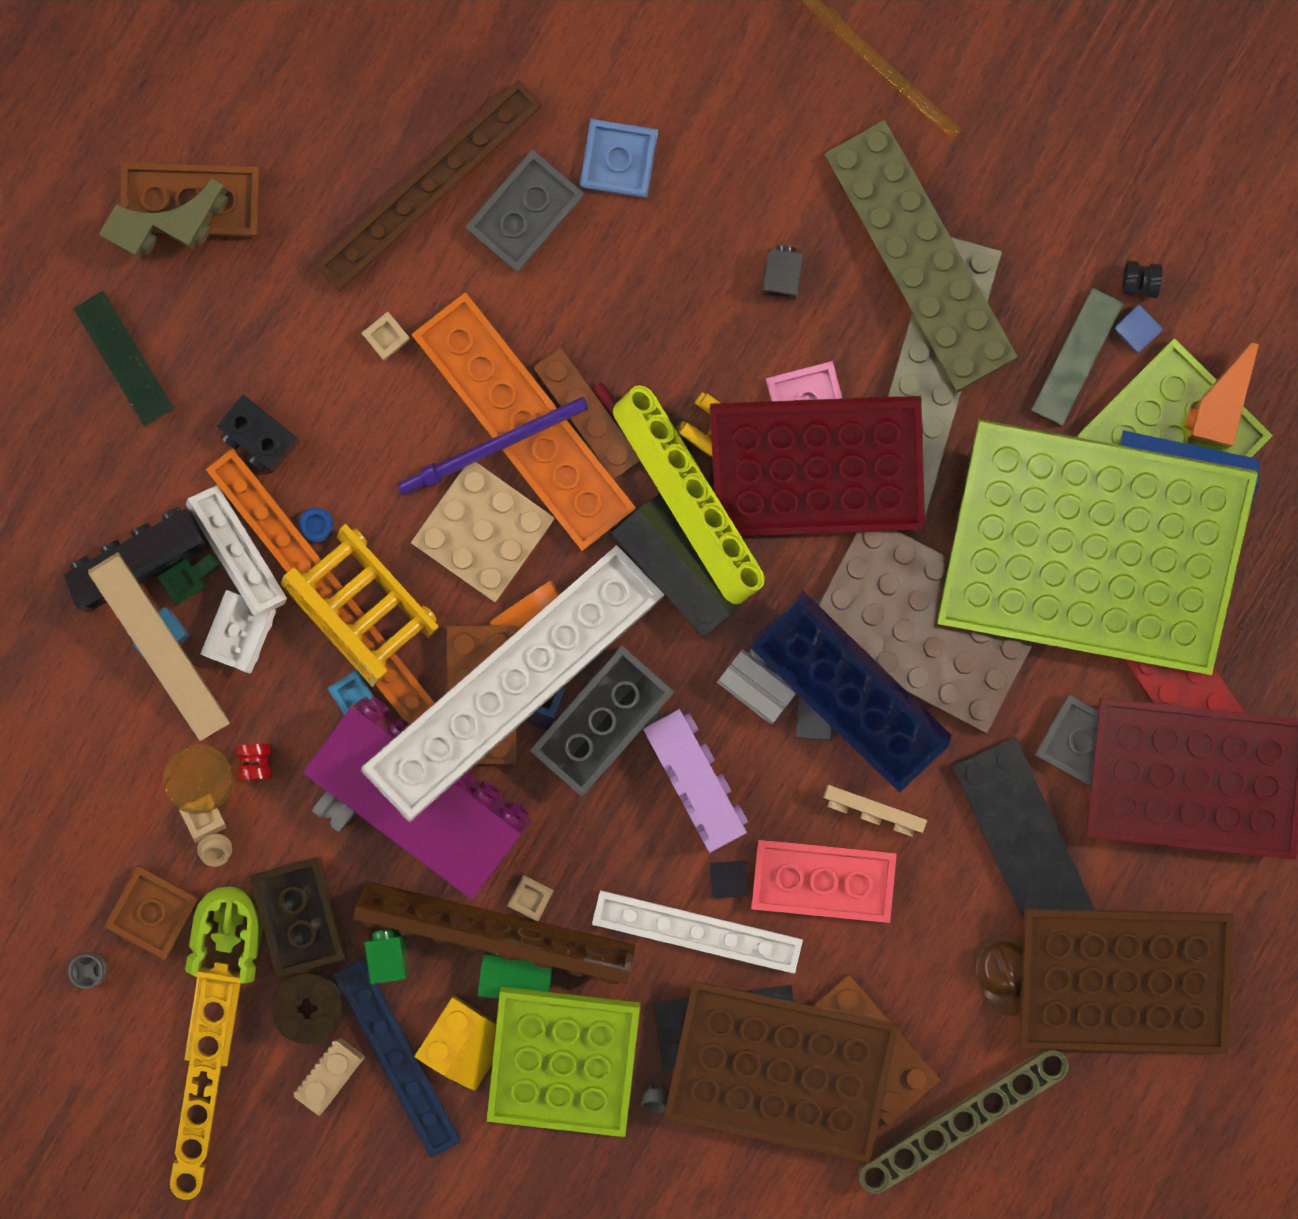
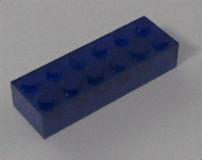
[750,590,951,793]

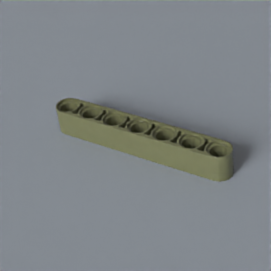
[858,1049,1069,1194]

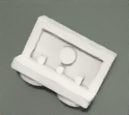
[200,590,276,674]

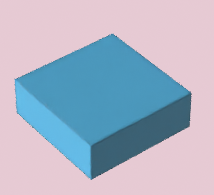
[327,670,375,715]

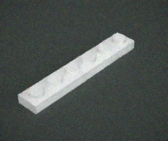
[592,890,803,974]

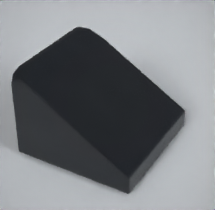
[710,861,746,898]

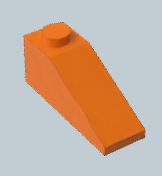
[1184,343,1259,448]

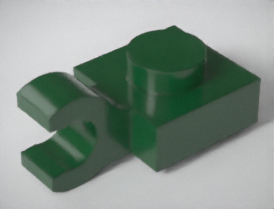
[157,553,223,606]

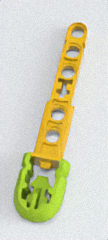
[170,887,263,1200]

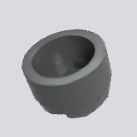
[640,1084,669,1113]

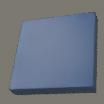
[579,119,658,199]

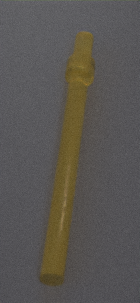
[801,0,962,140]

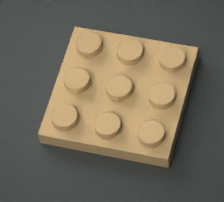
[411,462,555,603]

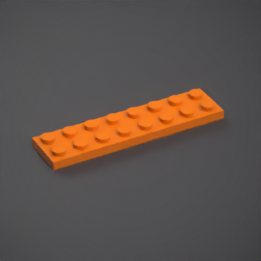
[411,292,636,552]

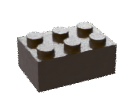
[249,856,348,978]

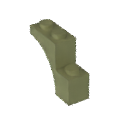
[99,178,228,259]

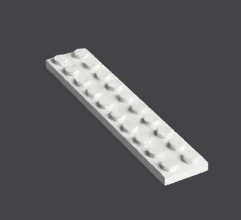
[361,545,664,822]

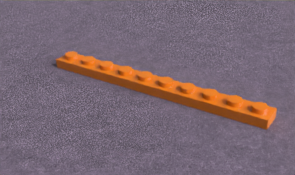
[205,448,435,724]

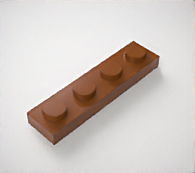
[533,348,640,480]

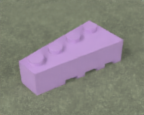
[643,709,748,853]

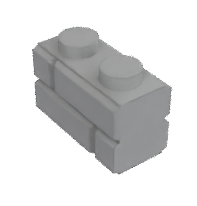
[717,649,798,725]

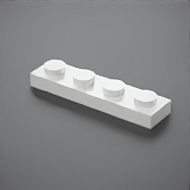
[186,485,287,618]

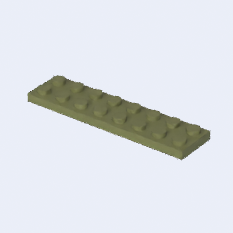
[825,120,1018,393]
[888,236,1002,515]

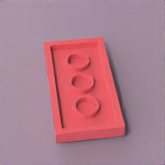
[751,840,897,923]

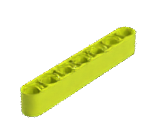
[613,385,765,604]

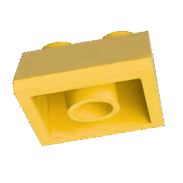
[414,995,497,1091]

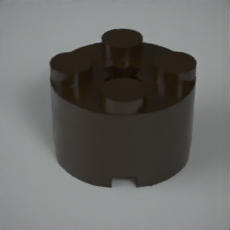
[272,971,346,1044]

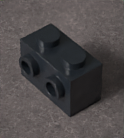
[217,394,300,472]

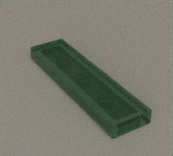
[73,291,175,427]

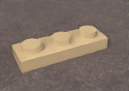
[822,785,927,837]

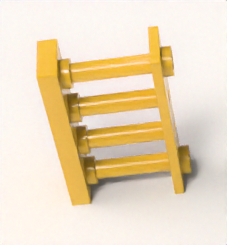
[280,524,439,687]

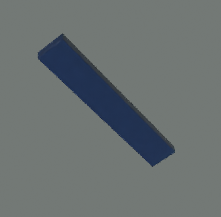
[332,957,462,1158]

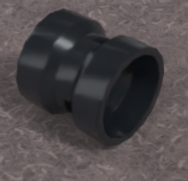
[1122,260,1163,299]

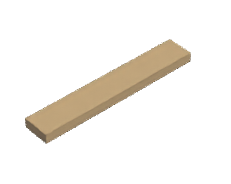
[88,552,230,741]

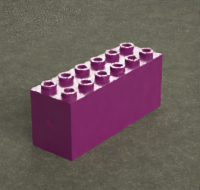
[303,696,532,900]

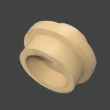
[197,834,232,867]

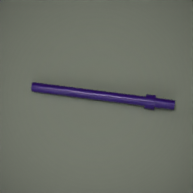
[398,397,589,496]

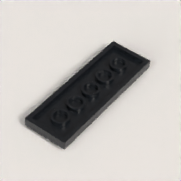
[952,737,1095,920]

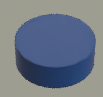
[299,508,334,543]

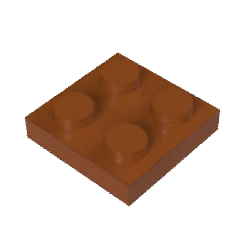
[104,865,200,960]

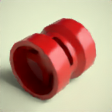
[236,743,272,780]

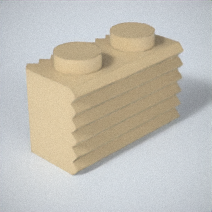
[294,1038,365,1116]

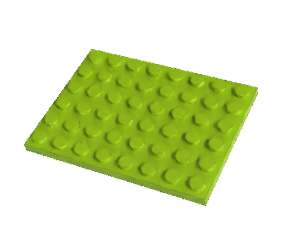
[937,419,1258,675]

